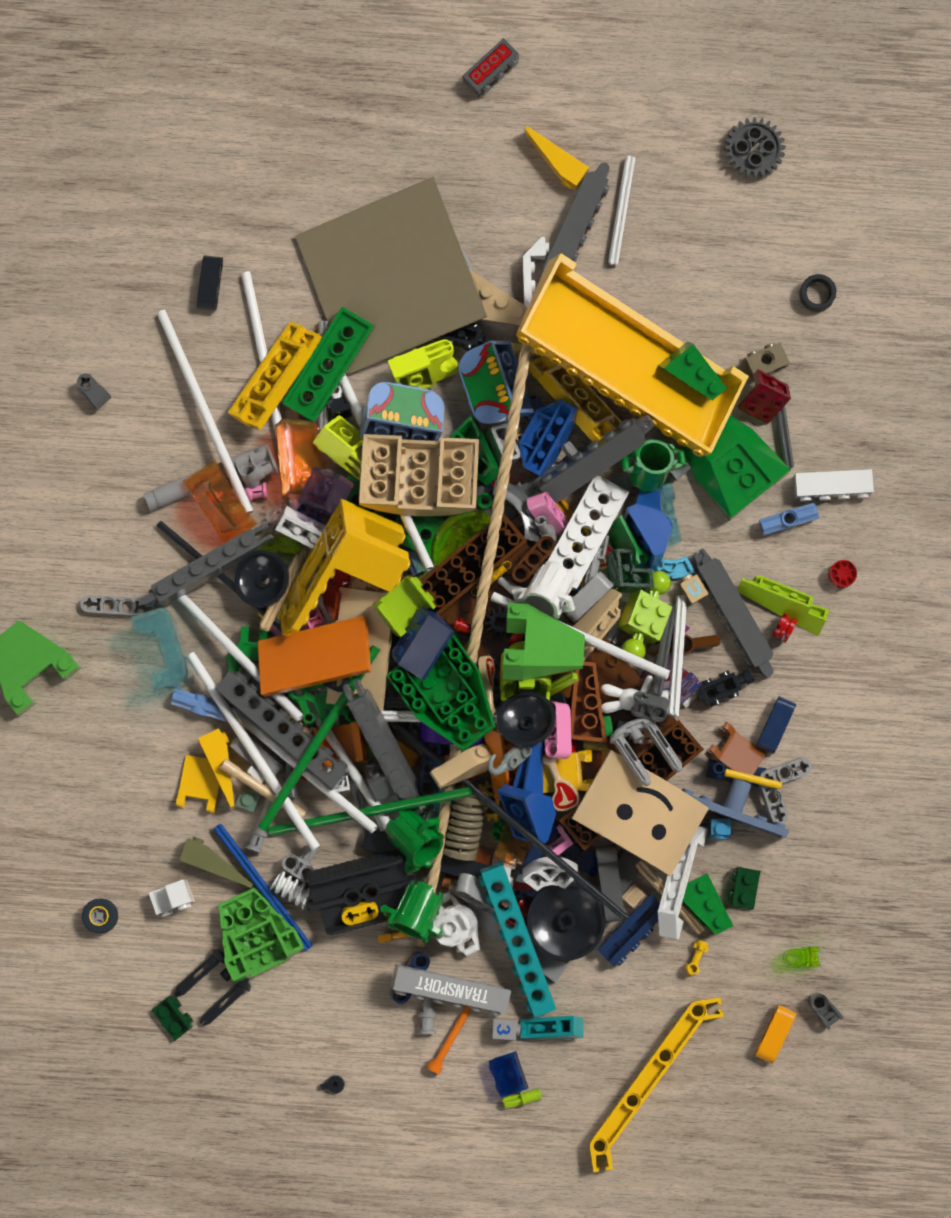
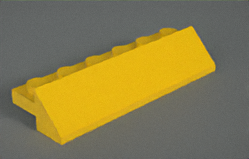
[228,321,322,430]
[528,355,622,442]

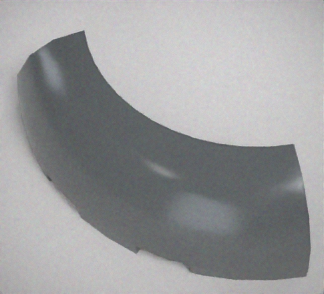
[493,479,543,545]

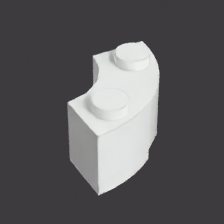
[522,857,578,891]

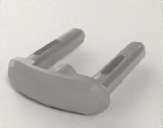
[610,718,683,786]

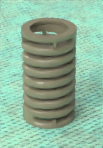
[443,794,487,861]

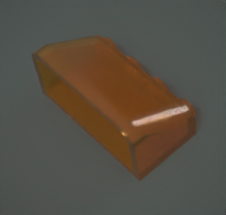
[275,418,326,500]

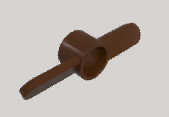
[648,635,721,655]

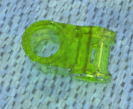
[782,946,821,967]

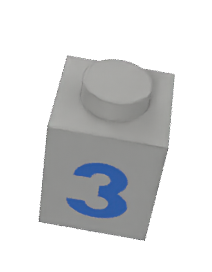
[492,1018,520,1040]

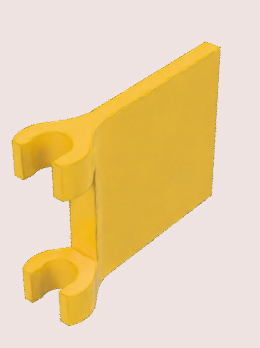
[543,750,593,793]
[176,755,220,813]

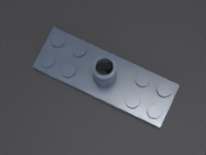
[681,778,789,839]

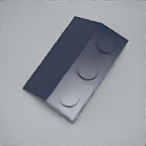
[390,606,455,680]

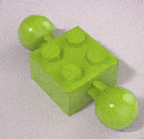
[618,571,672,658]

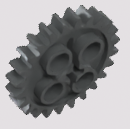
[724,117,786,179]

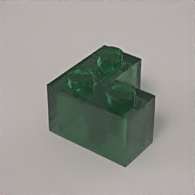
[605,549,654,593]

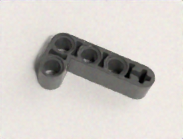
[595,844,624,923]

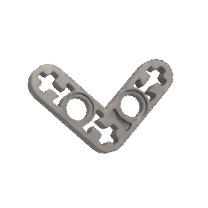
[758,758,812,824]

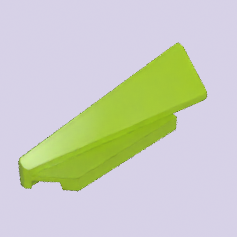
[737,575,829,636]

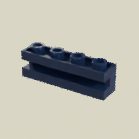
[597,894,660,966]

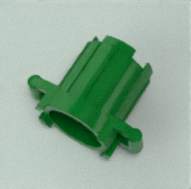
[621,439,687,493]
[385,809,444,873]
[381,880,444,943]

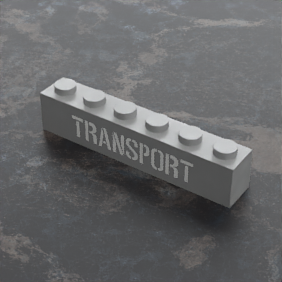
[390,964,511,1015]

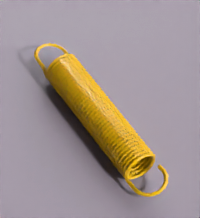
[471,561,511,596]

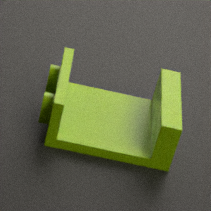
[372,575,436,637]

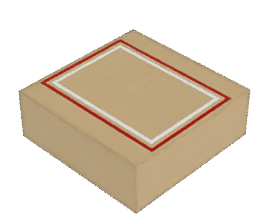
[622,884,648,910]

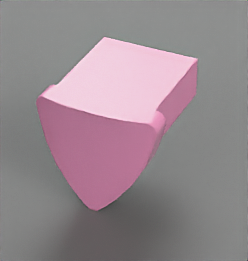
[547,824,574,855]

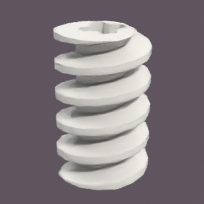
[270,870,312,910]

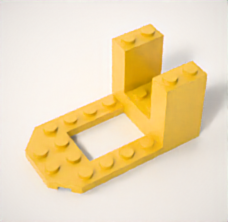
[280,499,410,637]

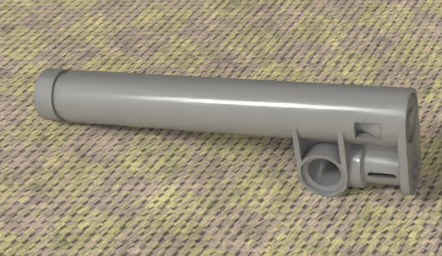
[144,443,280,511]

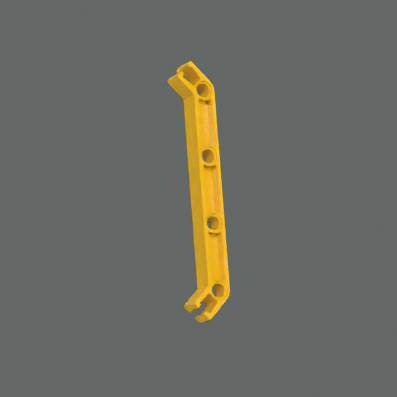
[589,997,724,1172]

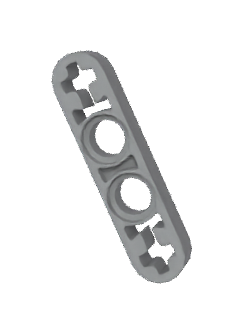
[80,595,156,617]

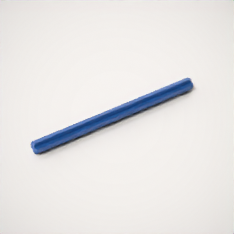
[213,824,312,951]

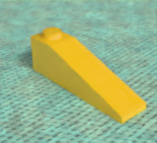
[525,126,589,190]
[198,728,235,810]

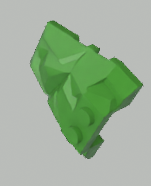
[219,888,305,983]

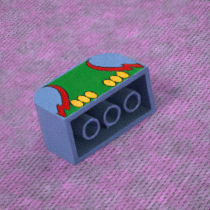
[459,340,534,424]
[359,382,444,441]

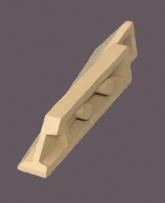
[573,589,622,661]

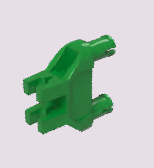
[225,626,269,673]

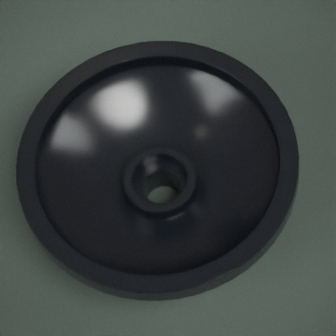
[234,550,289,608]
[497,692,556,747]

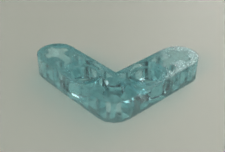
[660,483,682,544]

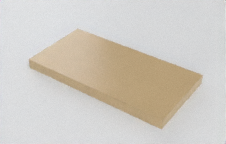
[326,587,392,711]

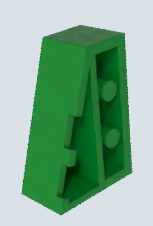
[658,341,727,401]
[449,416,499,486]
[682,873,733,935]

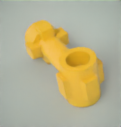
[685,939,709,976]

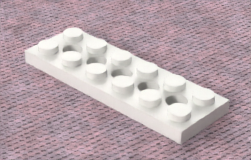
[548,475,629,591]

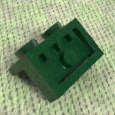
[728,866,761,909]
[151,995,194,1041]

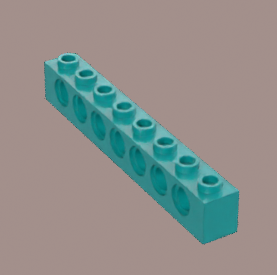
[478,862,557,1017]

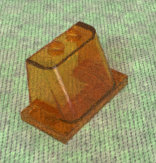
[183,460,257,543]

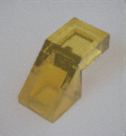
[583,741,610,765]

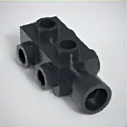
[441,323,485,351]
[696,668,755,707]

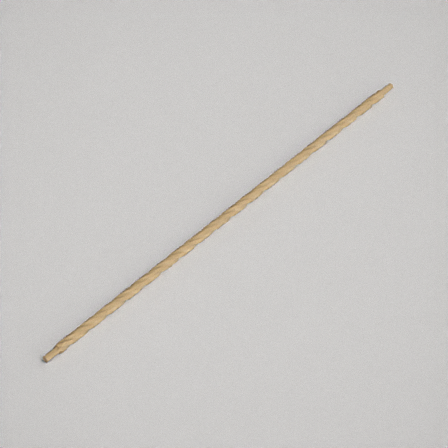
[417,344,531,947]

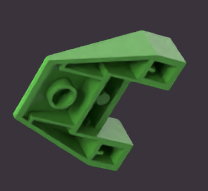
[503,603,585,680]
[0,620,81,716]

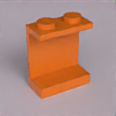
[312,722,367,767]

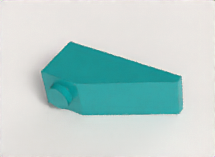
[521,1016,584,1039]

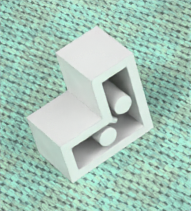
[149,879,195,917]

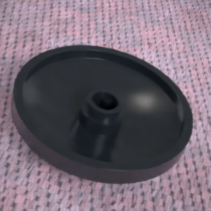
[527,882,605,961]

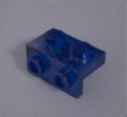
[489,1051,529,1098]

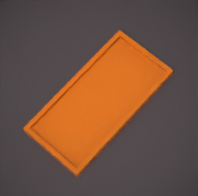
[258,616,371,697]

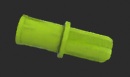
[502,1088,542,1109]

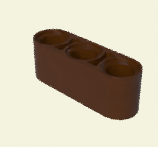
[512,536,555,584]

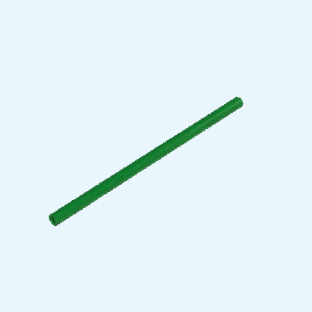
[258,645,380,831]
[268,787,472,836]

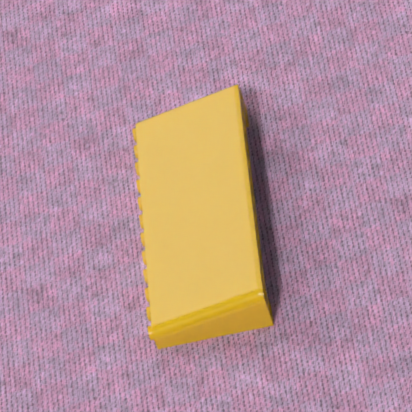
[516,253,749,457]

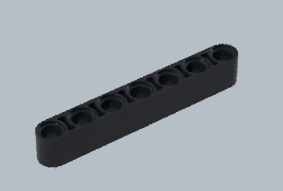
[360,829,490,879]

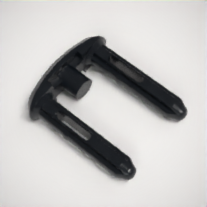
[174,949,251,1026]

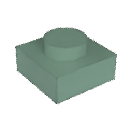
[236,788,261,812]

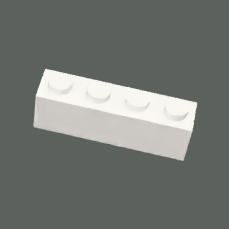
[794,469,874,502]

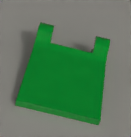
[606,515,649,577]

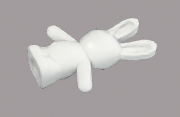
[601,675,669,713]

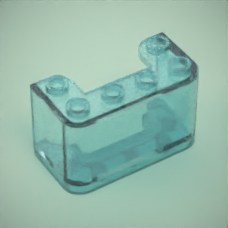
[130,608,193,695]

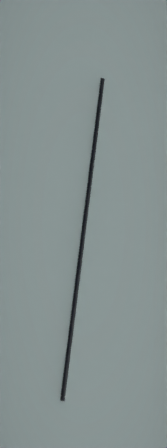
[157,521,629,922]

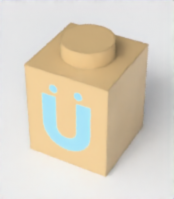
[679,574,708,606]

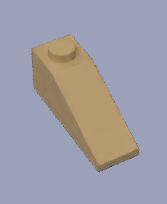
[430,743,492,788]

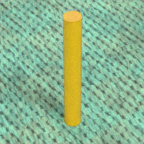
[724,769,782,789]

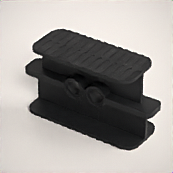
[306,849,417,935]

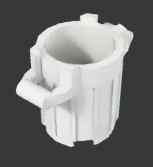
[512,561,575,619]
[433,891,480,957]

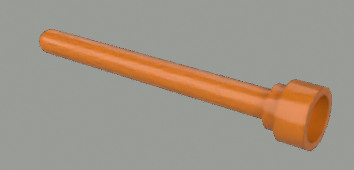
[426,1005,472,1075]

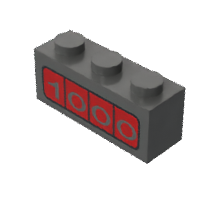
[463,38,519,97]

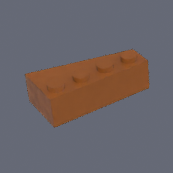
[569,661,607,744]

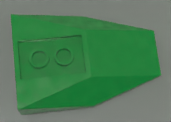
[682,415,791,521]
[386,634,496,751]

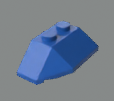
[519,400,578,476]

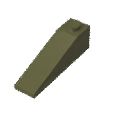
[179,836,254,888]

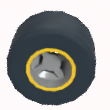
[82,898,119,933]

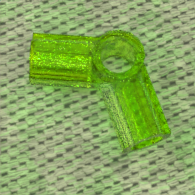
[261,533,302,554]

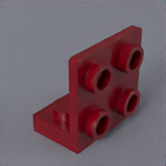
[738,369,791,424]

